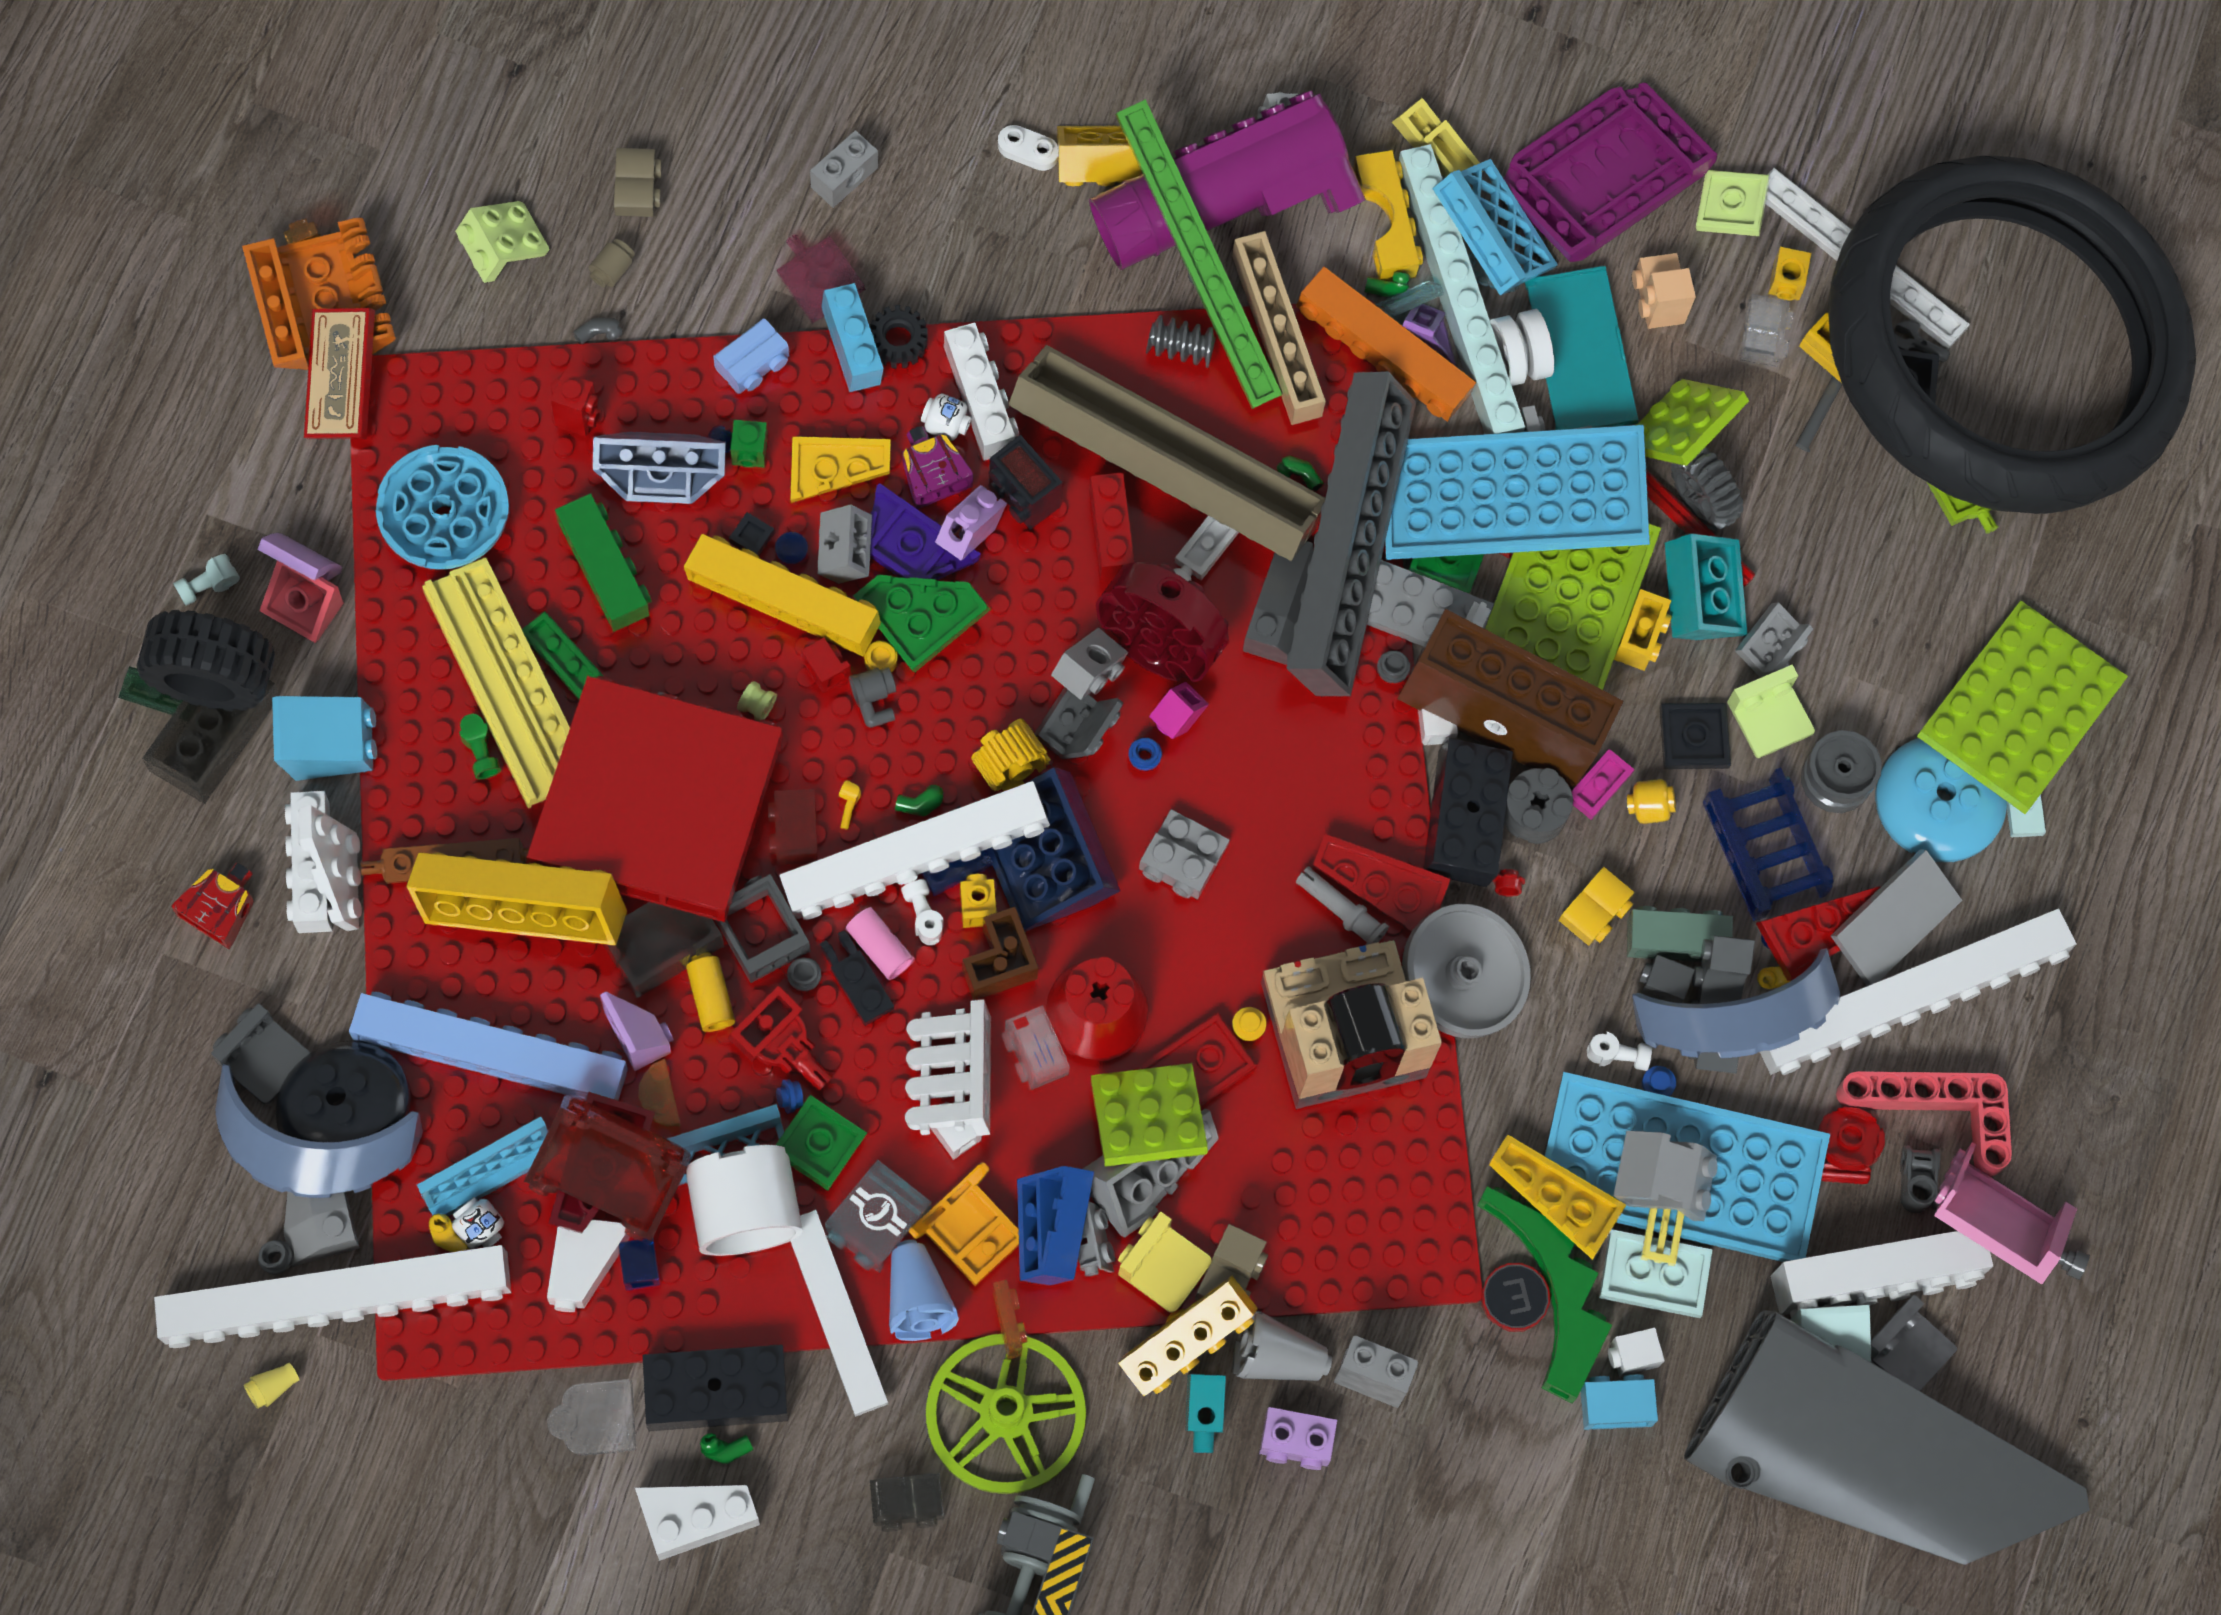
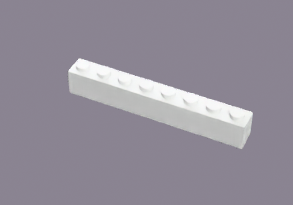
[780,781,1050,920]

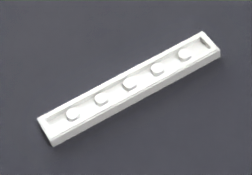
[790,1210,888,1417]

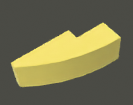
[1392,98,1483,178]

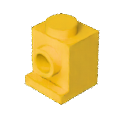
[960,874,997,928]

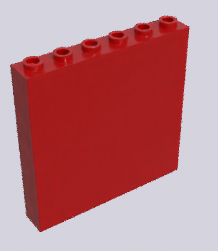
[527,676,782,922]

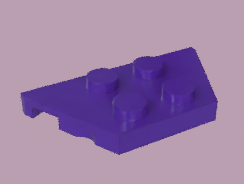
[870,483,981,581]

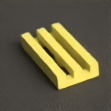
[1640,1208,1684,1266]

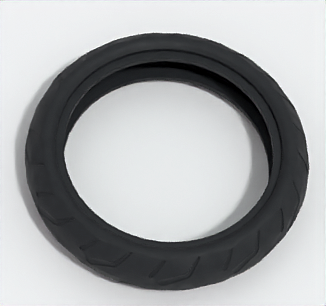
[1828,156,2196,514]

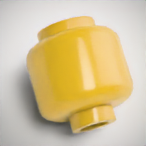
[1627,779,1676,824]

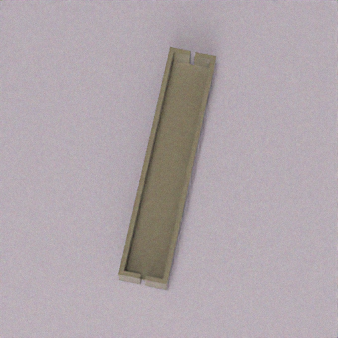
[1009,345,1325,561]

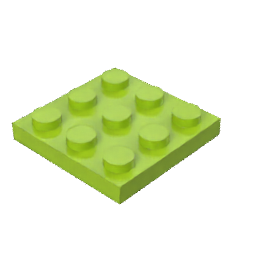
[1636,379,1749,466]
[1091,1063,1208,1167]

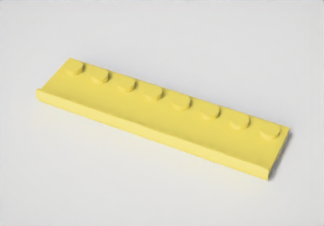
[422,557,570,809]

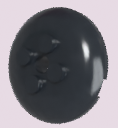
[276,1041,411,1142]

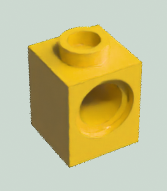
[1768,247,1811,301]

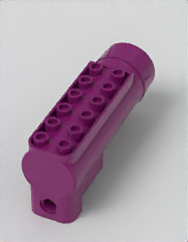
[1089,90,1366,270]

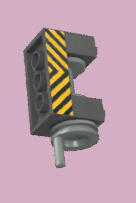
[979,1474,1095,1615]

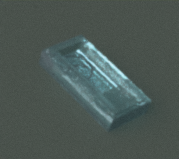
[1375,281,1444,318]

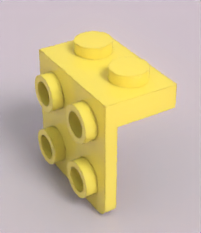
[1118,1212,1212,1313]

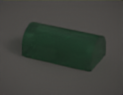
[118,666,192,719]

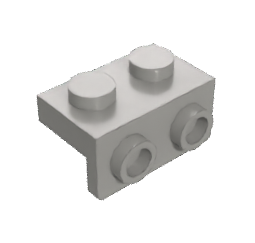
[1735,602,1813,677]

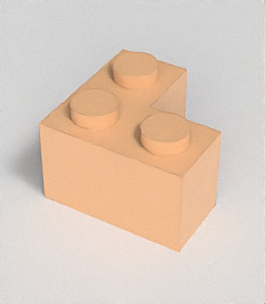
[1632,253,1696,329]

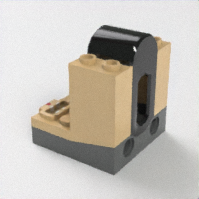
[1261,940,1442,1109]

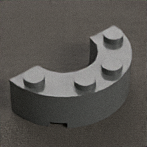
[1688,935,1755,1074]

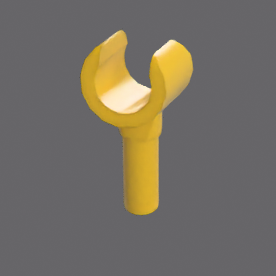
[839,780,861,830]

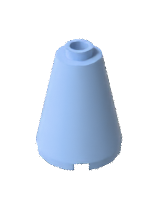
[889,1240,959,1341]

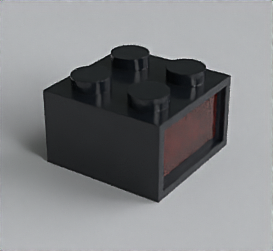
[988,435,1062,530]

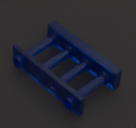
[1703,767,1834,922]

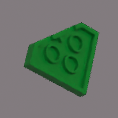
[853,575,991,672]

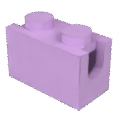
[935,485,1007,561]

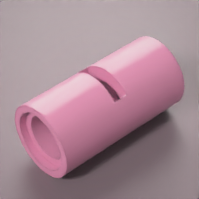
[846,907,914,980]

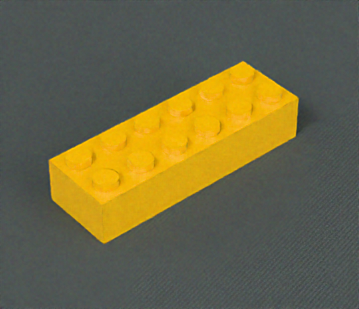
[406,852,627,945]

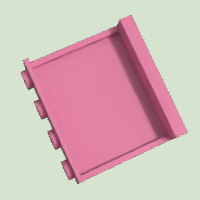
[1934,1142,2077,1284]

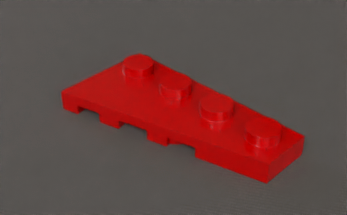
[1313,833,1450,932]
[1756,886,1881,981]

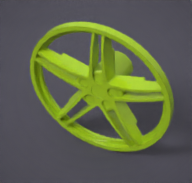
[926,1334,1086,1494]

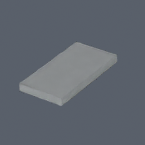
[1831,849,1962,986]

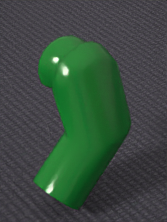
[1364,271,1410,297]
[1277,455,1324,492]
[895,785,944,817]
[700,1433,754,1464]

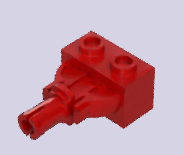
[728,985,834,1092]

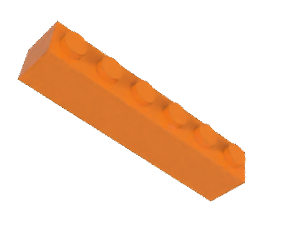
[1296,267,1476,422]

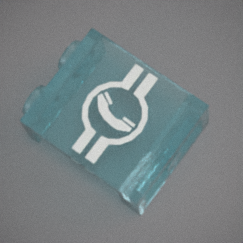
[825,1160,931,1272]

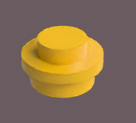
[1232,1007,1266,1041]

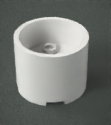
[686,1145,803,1256]

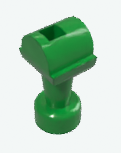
[459,714,501,779]

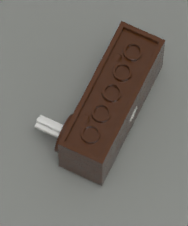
[1397,601,1624,790]

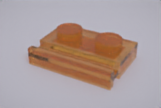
[993,1280,1027,1360]

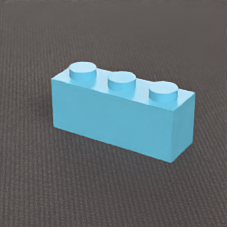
[821,283,884,392]

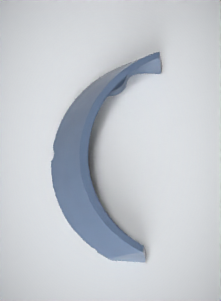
[1632,948,1840,1058]
[215,1064,423,1198]

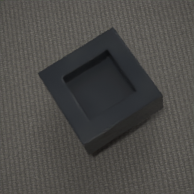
[729,512,775,556]

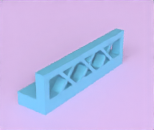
[644,1104,784,1192]

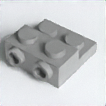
[1139,809,1230,900]

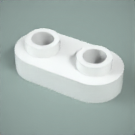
[998,125,1058,171]

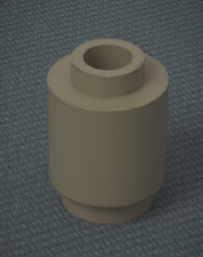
[588,239,635,288]

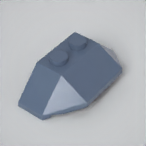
[593,432,726,504]

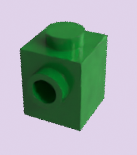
[731,420,768,468]

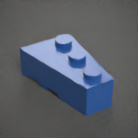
[1017,1166,1094,1286]

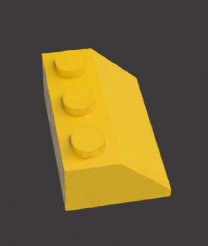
[1057,126,1142,186]

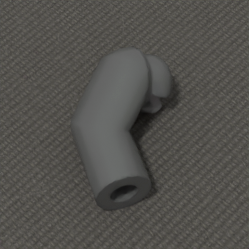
[572,318,623,344]

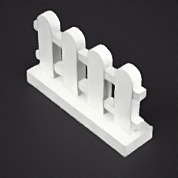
[905,999,991,1136]

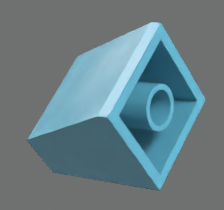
[272,696,377,781]

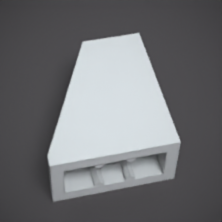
[547,1220,631,1312]

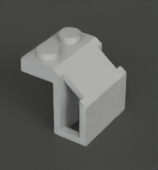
[1613,1131,1717,1221]

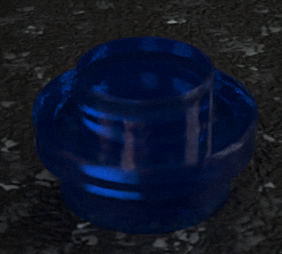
[775,532,808,564]

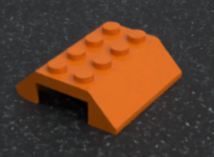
[242,218,396,370]

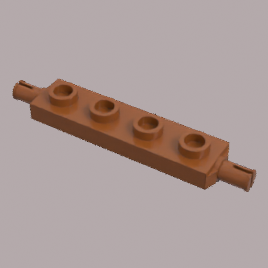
[361,838,529,884]

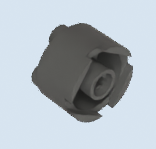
[1504,768,1573,844]

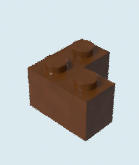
[962,907,1038,1001]

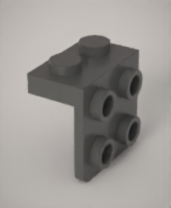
[1034,687,1123,760]
[211,1003,310,1104]

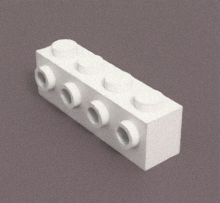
[944,323,1019,461]
[285,791,332,933]

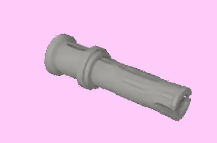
[1296,866,1389,945]

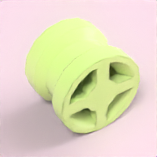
[737,681,777,721]

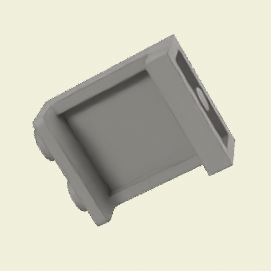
[1334,1336,1418,1408]

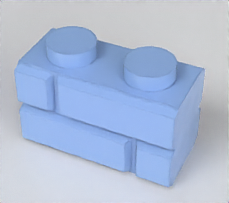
[713,318,789,394]

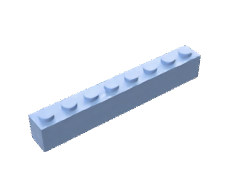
[349,992,628,1101]

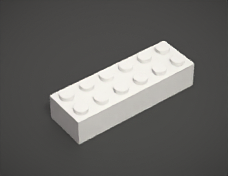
[1770,1231,1993,1318]

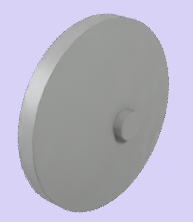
[1402,904,1531,1038]

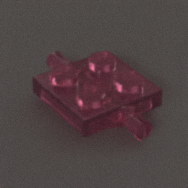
[776,234,866,324]

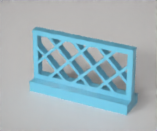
[1432,159,1558,296]
[417,1117,558,1216]

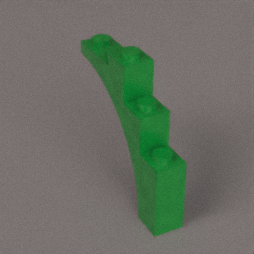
[1477,1186,1612,1404]

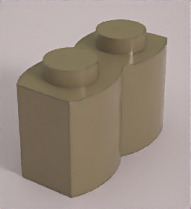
[614,148,662,217]

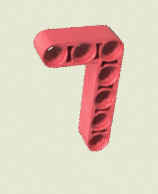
[1836,1071,2012,1176]

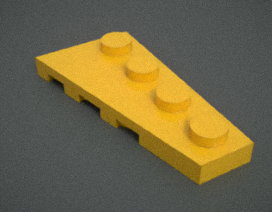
[1489,1135,1626,1260]

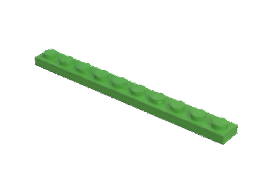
[1115,99,1282,409]

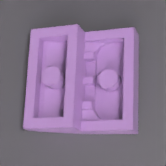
[258,533,342,581]

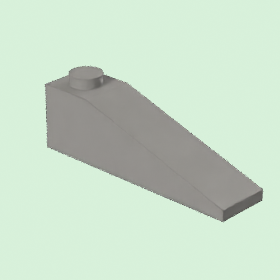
[1083,1109,1219,1237]
[284,1192,360,1267]

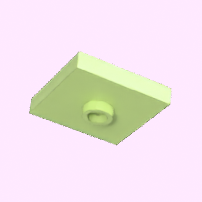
[1696,170,1769,236]

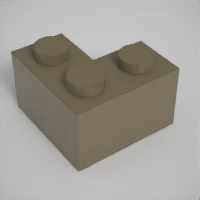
[1195,1224,1269,1301]

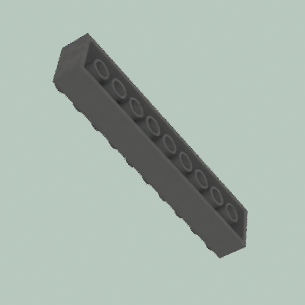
[1287,371,1416,696]

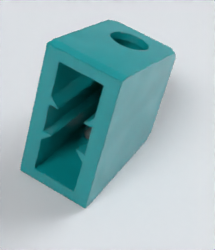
[1185,1374,1226,1453]

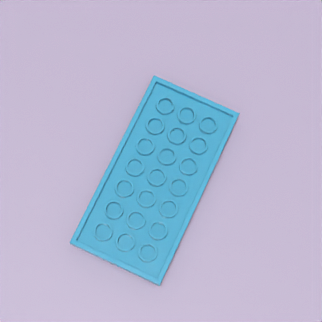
[1385,425,1650,560]
[1545,1072,1830,1262]

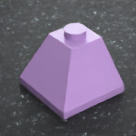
[600,992,674,1071]

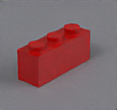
[1089,473,1134,581]

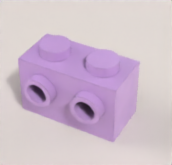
[1259,1407,1337,1470]

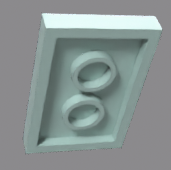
[1599,1229,1712,1318]

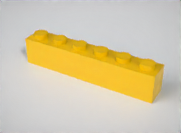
[684,534,881,656]

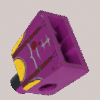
[902,426,973,509]

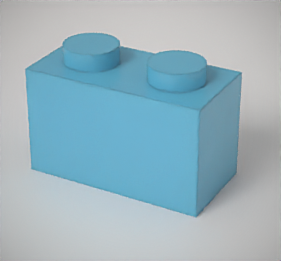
[1580,1374,1658,1430]

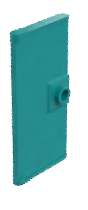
[1525,266,1639,430]

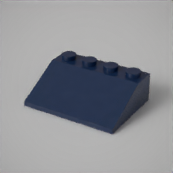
[986,768,1121,932]

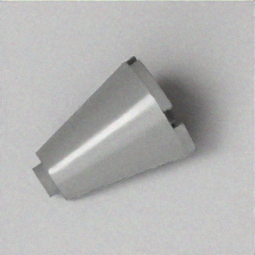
[1232,1311,1332,1381]

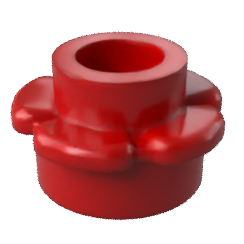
[1493,869,1526,897]

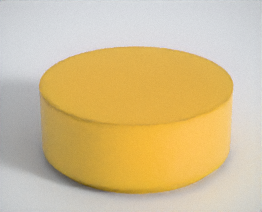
[864,641,897,672]

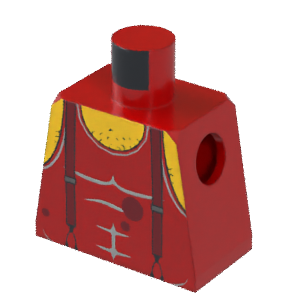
[171,862,254,949]

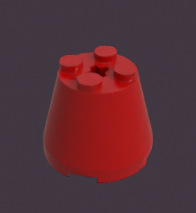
[1046,956,1148,1062]

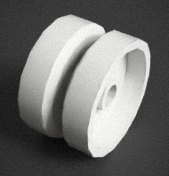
[1490,309,1554,386]

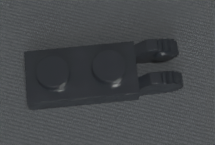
[819,930,894,1026]

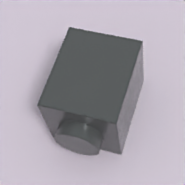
[1639,955,1695,1003]

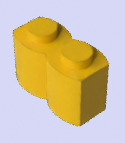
[1558,867,1635,946]

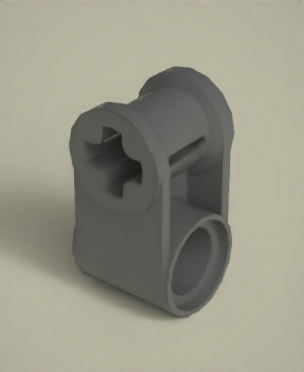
[1900,1145,1941,1213]

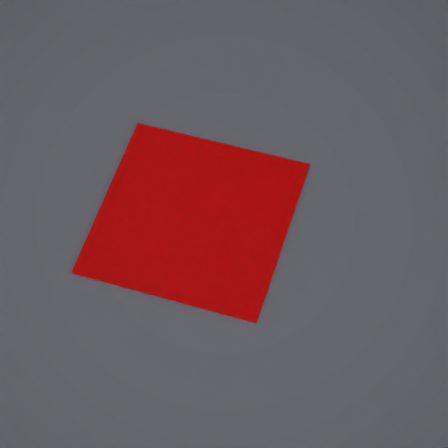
[350,300,1482,1381]

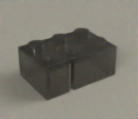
[602,902,724,998]

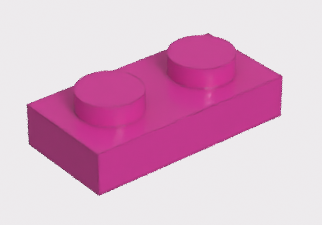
[1571,749,1635,820]

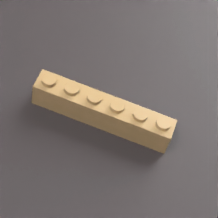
[1232,231,1326,425]

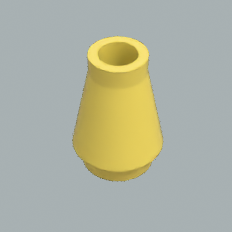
[244,1363,299,1409]

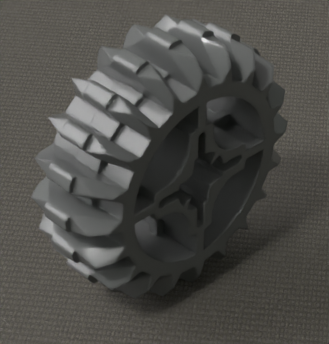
[1671,447,1743,531]

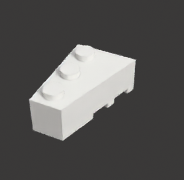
[635,1485,760,1561]

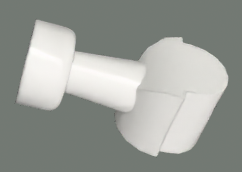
[901,879,943,945]
[1586,1032,1652,1071]

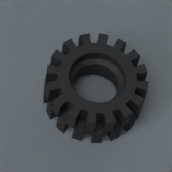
[870,305,928,369]

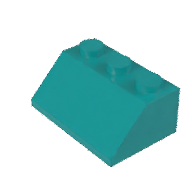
[1665,534,1747,640]

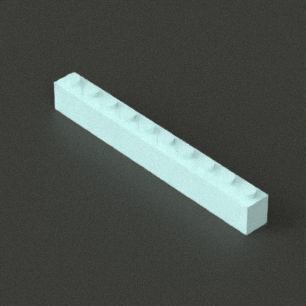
[1398,144,1525,434]

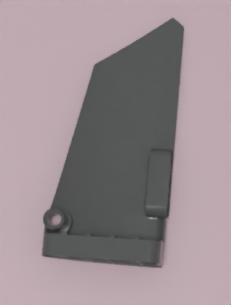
[1684,1310,2090,1565]

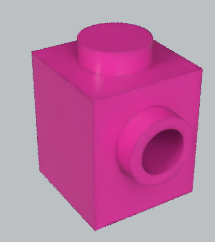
[1149,682,1209,739]

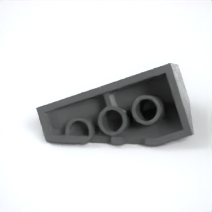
[1243,541,1313,665]

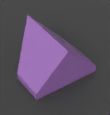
[1403,301,1457,367]

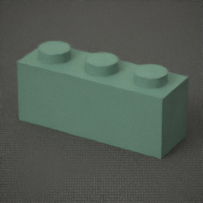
[1627,906,1733,962]

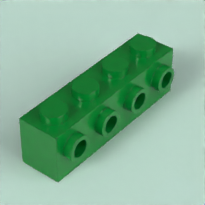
[555,493,652,632]

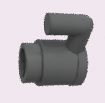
[849,667,896,728]

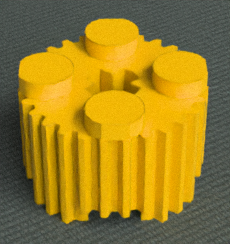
[971,718,1050,791]

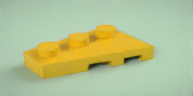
[791,437,891,503]

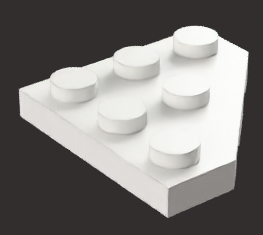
[299,805,362,931]

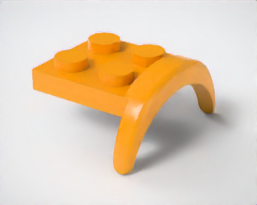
[909,1163,1019,1286]

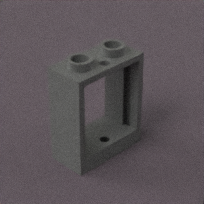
[715,874,810,983]

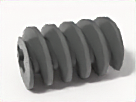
[1146,315,1216,368]

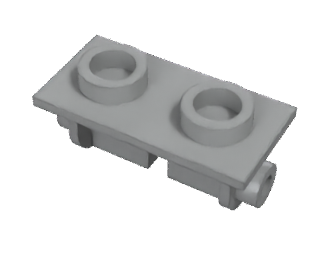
[1078,1202,1115,1276]

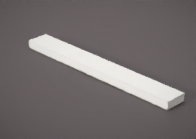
[1765,168,1970,350]

